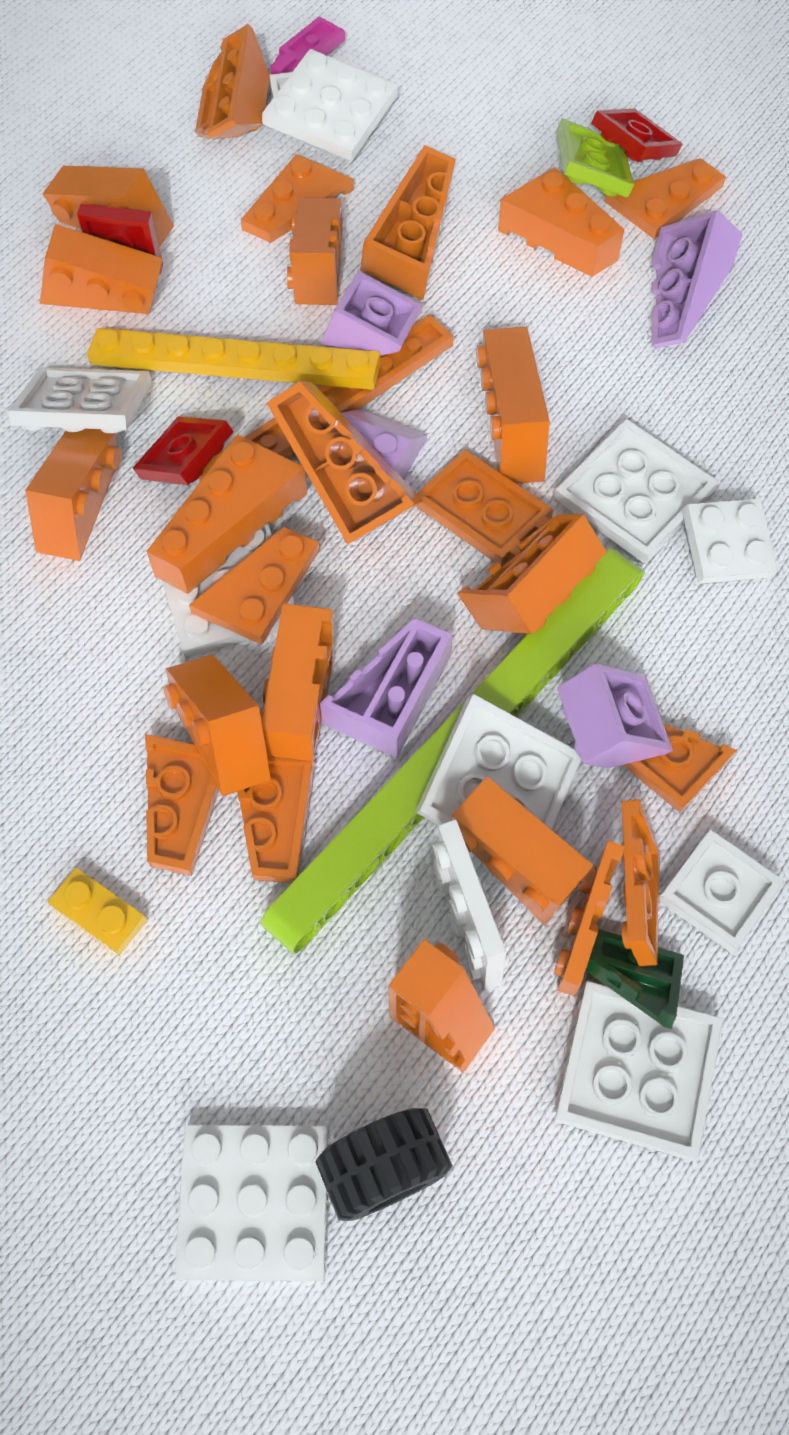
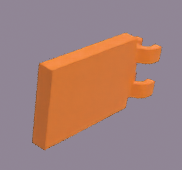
[416,449,553,566]

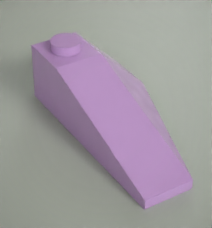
[652,210,742,349]

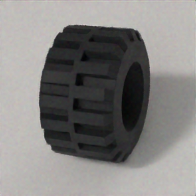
[315,1108,453,1221]

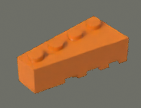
[360,145,456,300]
[476,327,550,484]
[266,381,423,545]
[146,434,307,594]

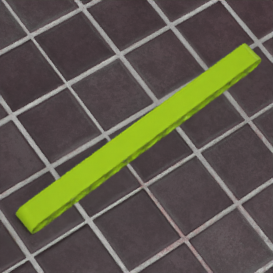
[260,548,645,954]

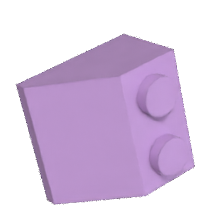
[321,271,423,356]
[342,409,427,480]
[557,663,673,768]

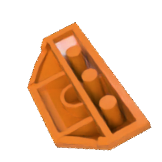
[195,24,270,138]

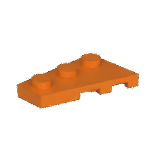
[241,154,354,243]
[604,158,726,239]
[189,527,320,645]
[623,723,737,813]
[145,734,219,876]
[237,756,315,884]
[621,799,660,966]
[553,840,626,997]

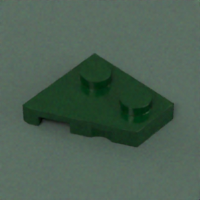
[586,929,684,1029]

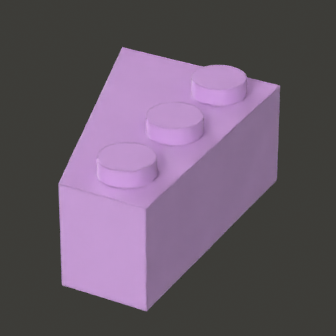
[320,618,452,758]

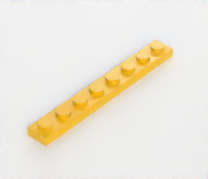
[87,328,381,390]

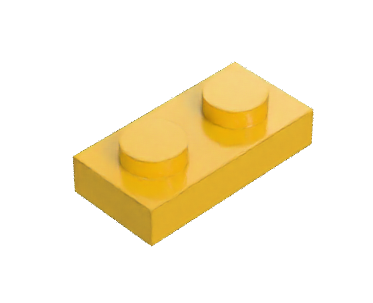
[48,867,147,956]

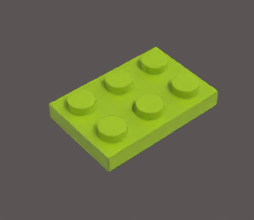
[556,118,634,198]

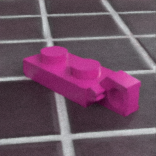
[270,16,345,75]

